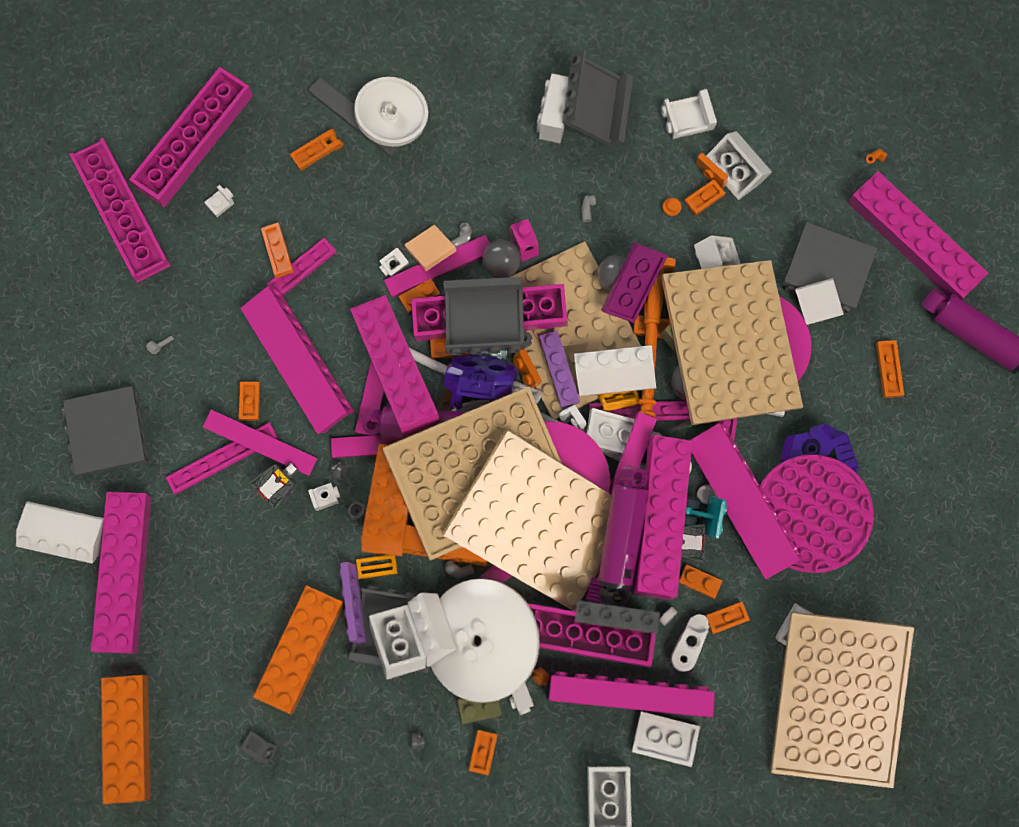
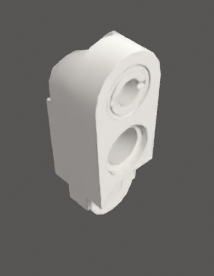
[670,614,709,672]

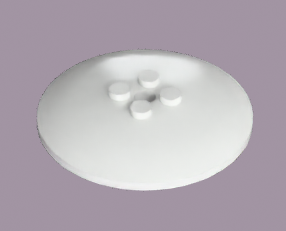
[431,579,539,702]

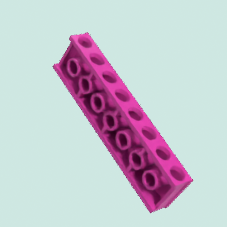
[69,138,171,283]
[240,286,354,434]
[690,423,802,579]

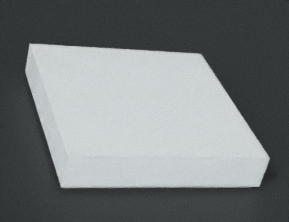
[796,278,843,325]

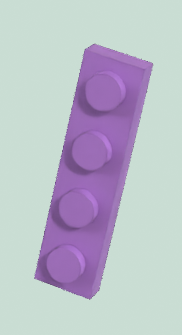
[539,330,580,409]
[340,562,366,644]

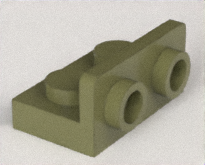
[457,698,502,724]

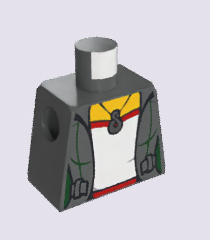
[250,463,299,510]
[681,525,705,564]

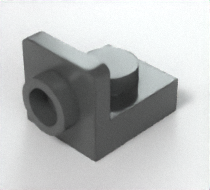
[240,731,277,764]

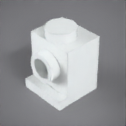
[379,248,409,277]
[308,483,340,511]
[509,683,533,715]

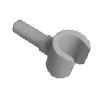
[146,336,174,354]

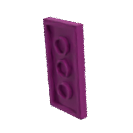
[601,242,668,323]

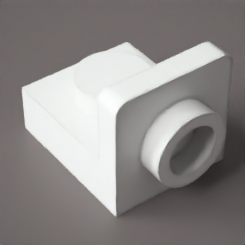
[204,185,234,217]
[558,404,587,432]

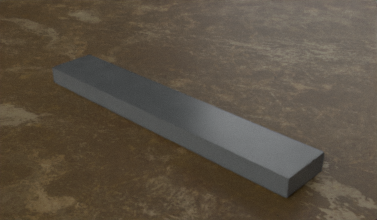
[308,78,401,157]

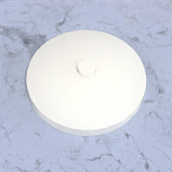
[354,77,428,146]

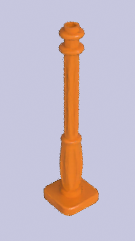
[638,258,676,418]

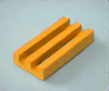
[598,391,640,411]
[356,555,398,579]

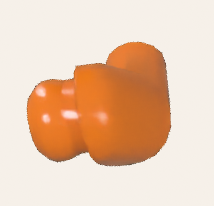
[866,149,887,164]

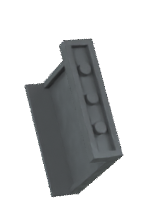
[562,50,633,147]
[781,222,877,314]
[444,277,525,356]
[62,386,149,478]
[349,586,430,674]
[573,601,660,634]

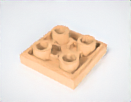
[404,225,456,271]

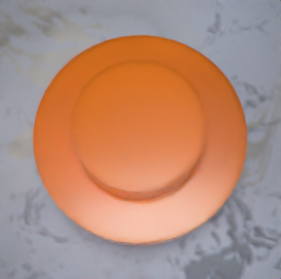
[663,198,681,216]
[532,667,550,686]

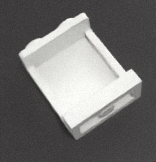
[661,89,717,139]

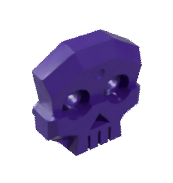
[444,354,518,409]
[780,423,860,474]

